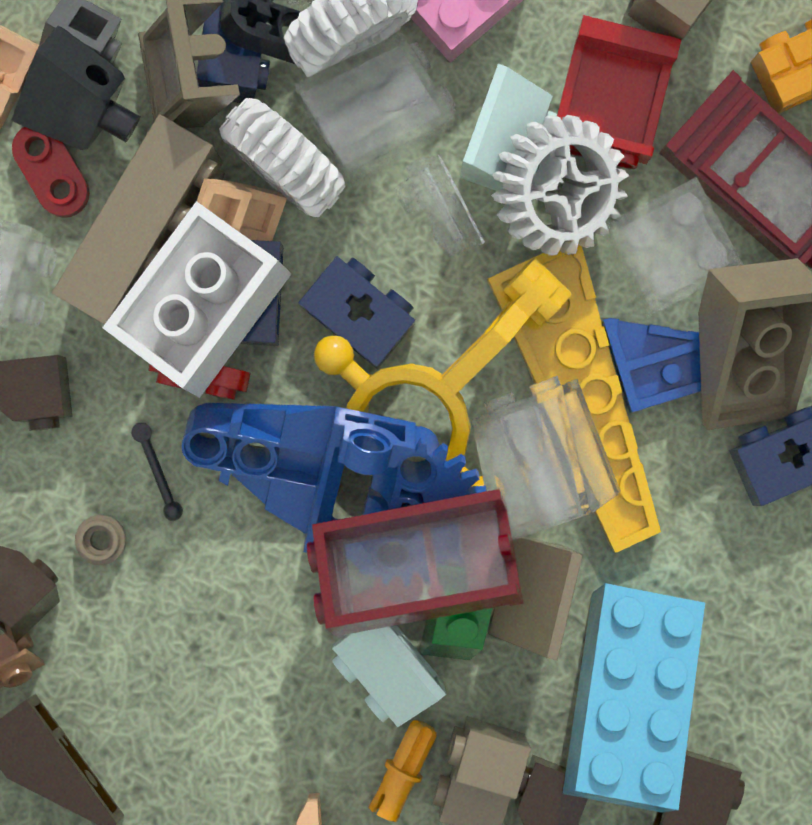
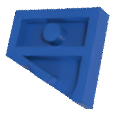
[601,318,701,413]

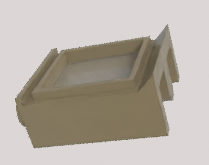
[138,0,240,128]

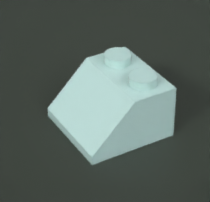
[460,64,557,191]
[332,606,446,727]

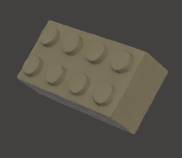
[52,114,225,325]

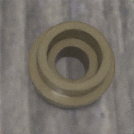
[75,515,126,565]

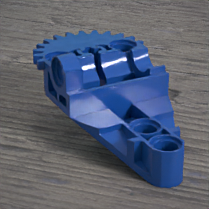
[182,403,487,587]

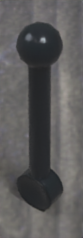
[131,422,183,521]

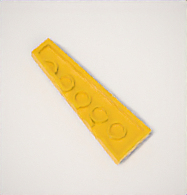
[487,244,661,553]

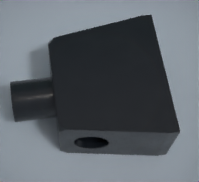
[11,25,141,150]

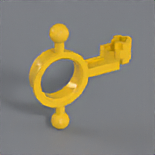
[314,257,572,491]

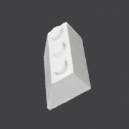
[102,201,291,398]

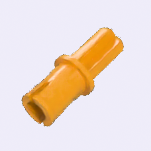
[368,720,437,822]

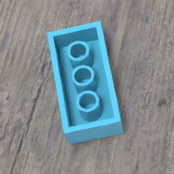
[563,583,705,813]

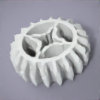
[284,0,418,78]
[219,98,345,217]
[491,115,629,255]

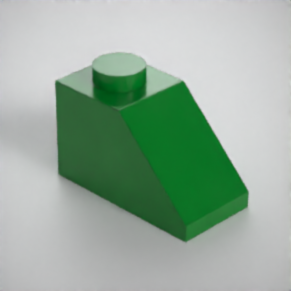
[420,566,493,660]

